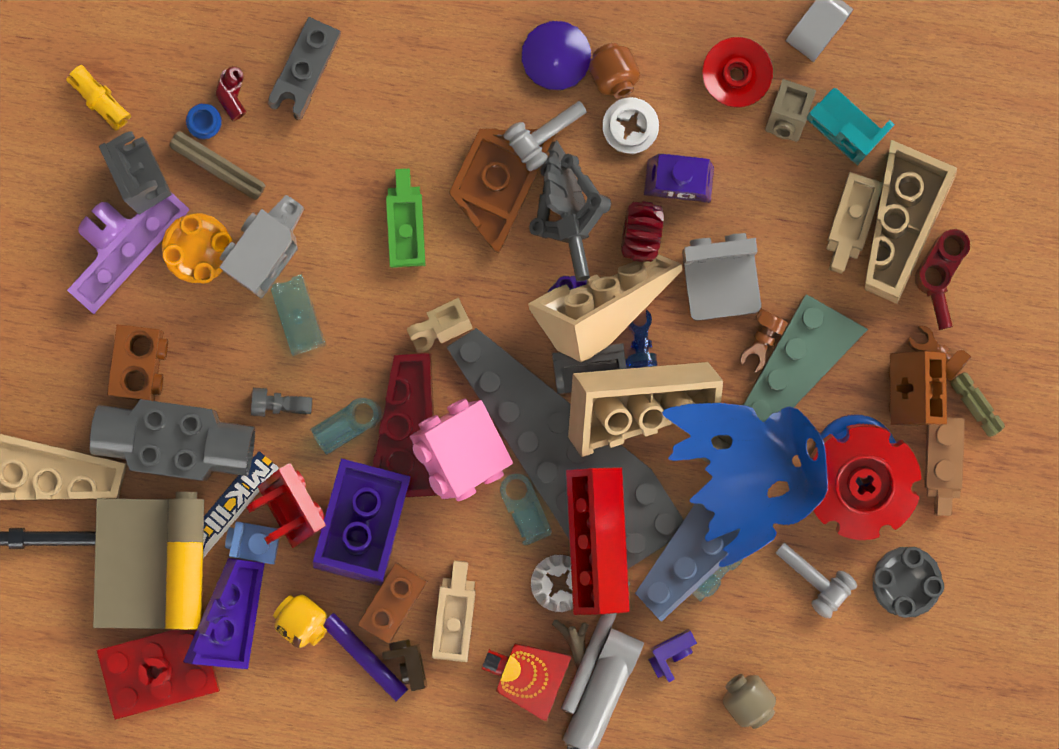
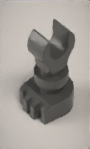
[251,387,312,417]

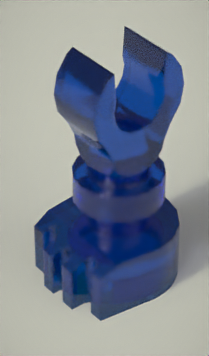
[625,309,658,369]

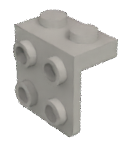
[682,233,761,321]

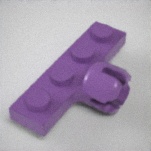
[67,193,190,314]

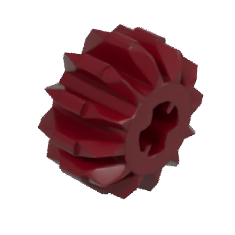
[621,201,664,262]

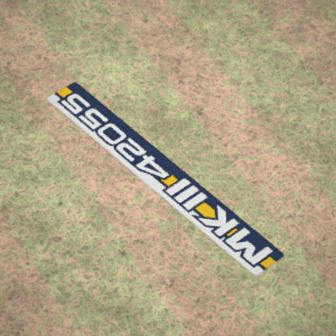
[203,451,279,558]

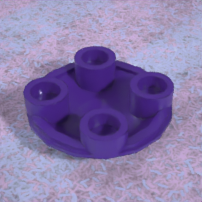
[522,21,591,90]

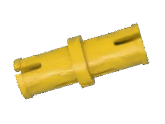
[66,65,131,131]

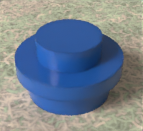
[186,104,222,139]

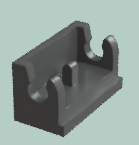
[99,131,172,215]
[552,343,627,394]

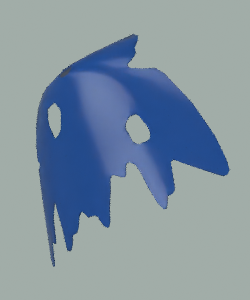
[662,403,828,567]

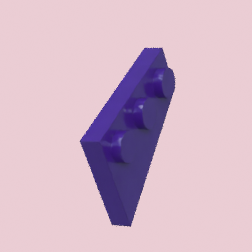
[183,558,265,669]

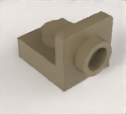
[765,79,816,142]

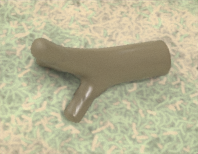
[552,620,589,670]

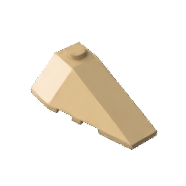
[528,254,682,362]

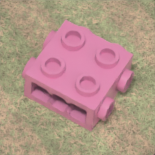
[410,398,513,501]

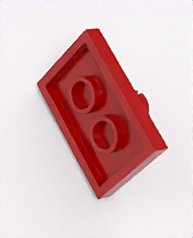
[96,629,220,720]

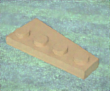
[0,434,127,500]

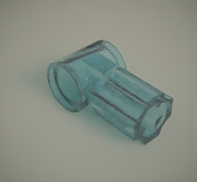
[310,398,382,455]

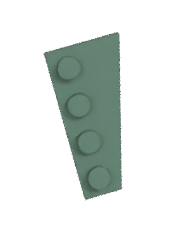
[743,294,868,422]

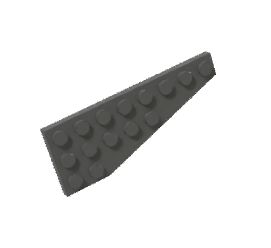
[447,328,684,569]

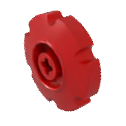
[810,424,922,540]

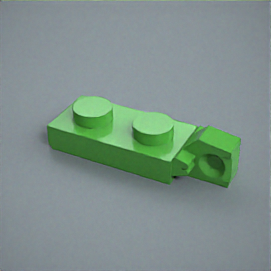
[386,168,426,268]

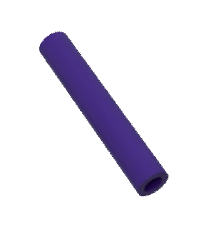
[323,613,408,702]

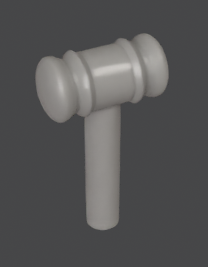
[504,101,587,171]
[776,542,857,619]

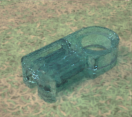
[500,474,552,545]

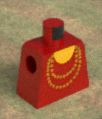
[482,643,571,721]

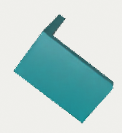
[807,88,895,166]

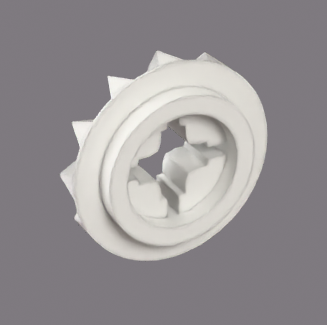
[602,97,659,155]
[531,555,573,612]

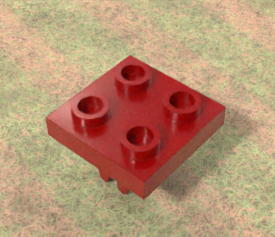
[246,463,326,548]

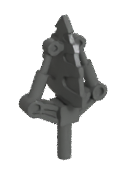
[529,140,611,281]

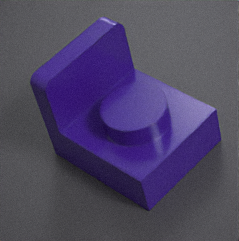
[648,629,697,682]

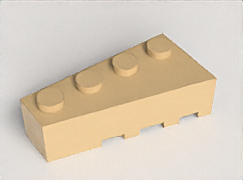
[865,140,957,304]
[568,362,723,457]

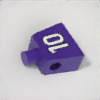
[644,154,714,203]

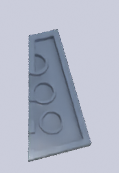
[635,504,740,622]

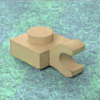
[407,298,473,353]

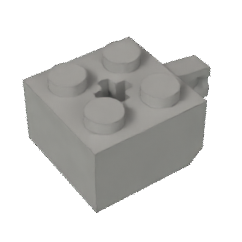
[219,195,304,299]

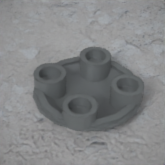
[872,547,944,618]

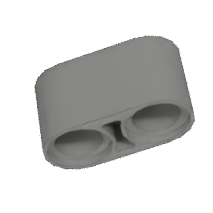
[785,0,854,62]

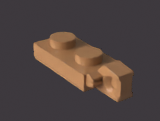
[924,417,965,516]

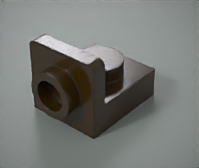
[382,639,427,691]

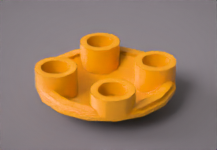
[162,213,232,284]

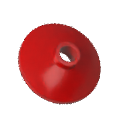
[702,37,773,108]

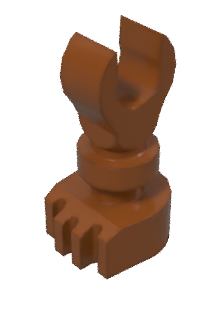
[740,308,789,372]
[908,326,971,382]

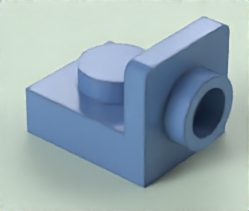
[225,521,280,565]

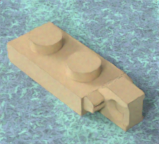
[826,172,883,274]
[432,560,476,662]

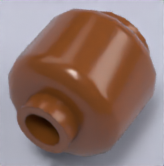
[589,43,641,98]

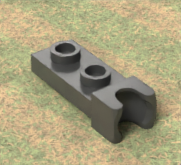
[268,17,341,120]

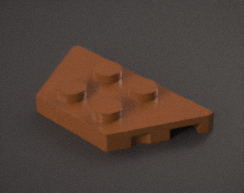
[449,128,556,253]

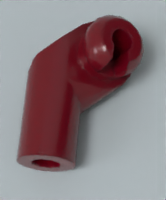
[215,66,247,122]

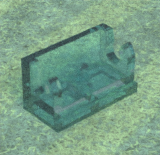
[270,274,326,356]

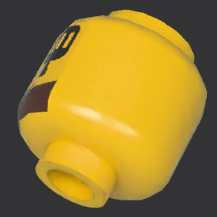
[273,595,327,648]

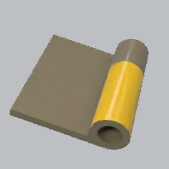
[93,492,204,629]

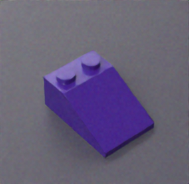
[313,458,411,586]

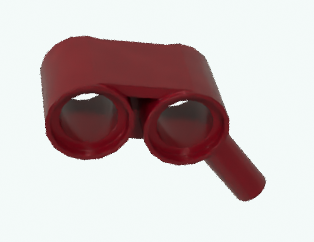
[915,229,970,330]

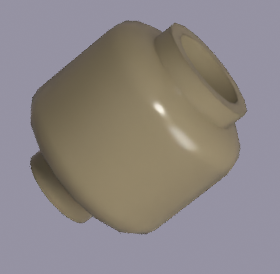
[723,674,776,729]

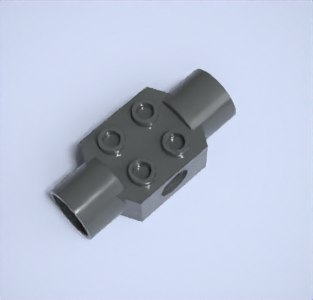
[90,399,255,481]

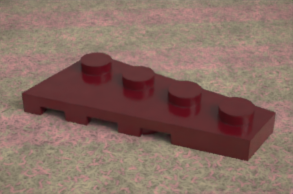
[372,353,438,498]

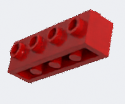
[566,468,630,615]

